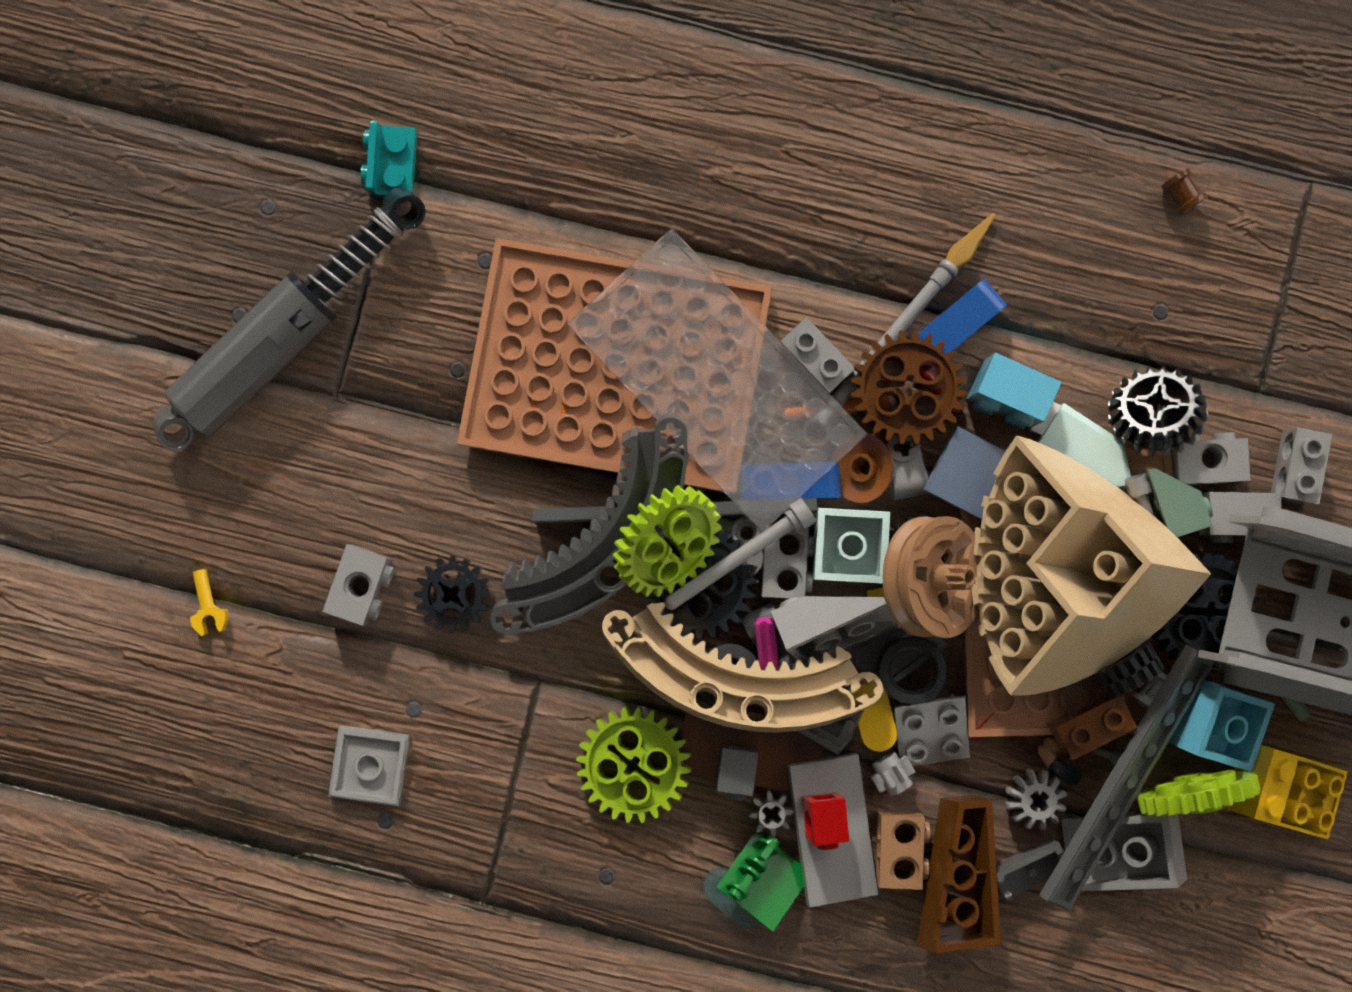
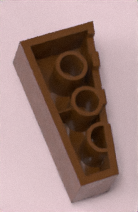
[917,795,1001,954]

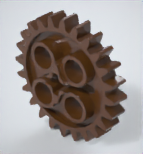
[851,330,968,447]

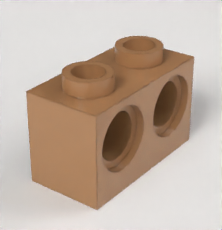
[876,811,930,890]

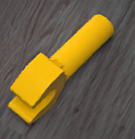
[190,569,229,636]

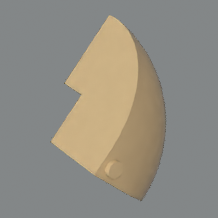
[972,436,1211,696]

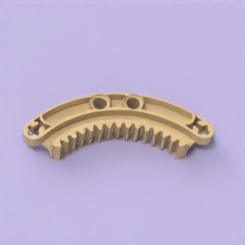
[602,602,883,733]

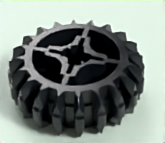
[1108,365,1208,458]

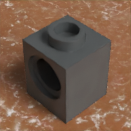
[716,744,758,801]

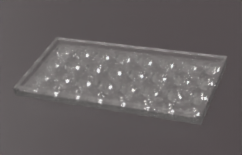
[567,228,867,532]

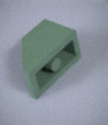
[1139,468,1213,537]

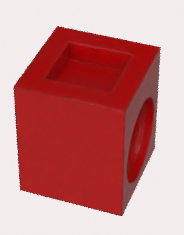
[802,792,850,850]

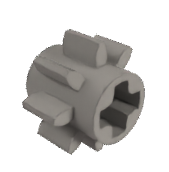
[870,752,916,797]
[749,790,794,836]

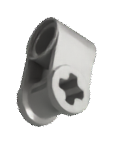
[885,435,929,501]

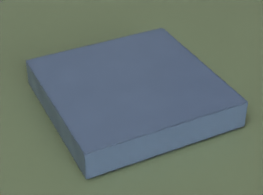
[923,426,1006,520]

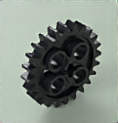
[646,531,759,639]
[1151,552,1261,668]

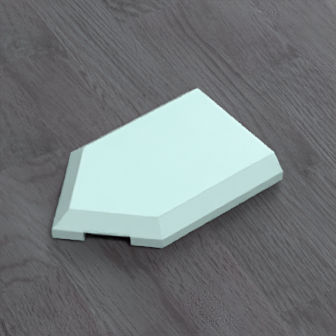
[1038,403,1131,493]

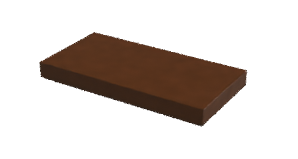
[680,699,824,793]

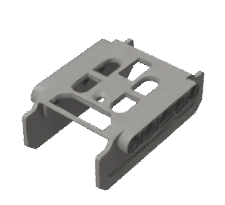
[1198,506,1352,715]

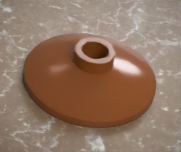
[830,432,894,503]

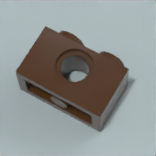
[1047,695,1138,761]

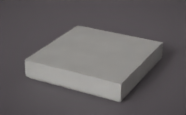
[328,725,410,806]

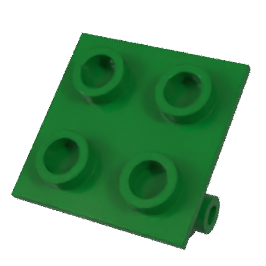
[716,830,804,932]

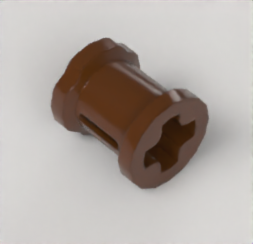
[1161,168,1208,215]

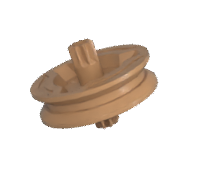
[883,516,979,638]

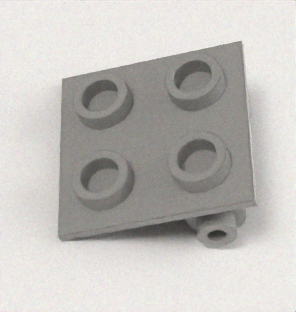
[891,694,970,766]

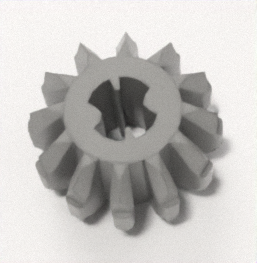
[1005,769,1067,830]

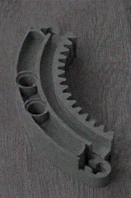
[490,413,688,635]

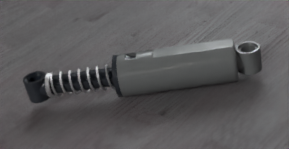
[153,187,426,451]

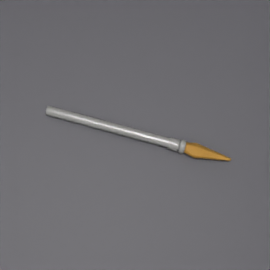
[813,213,996,428]

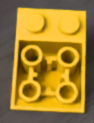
[1223,745,1348,839]

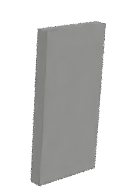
[787,753,878,908]

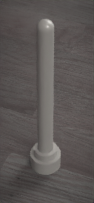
[664,498,816,610]

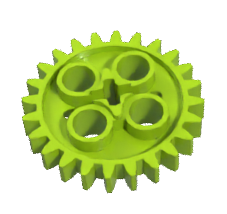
[613,485,722,597]
[576,706,692,823]
[1137,770,1261,816]

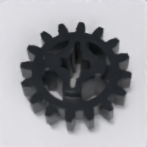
[414,556,492,633]

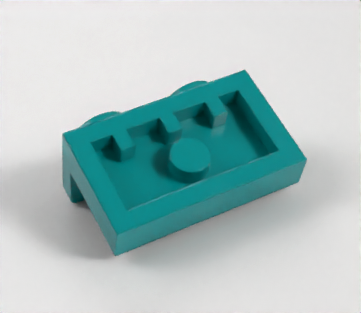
[361,120,418,198]

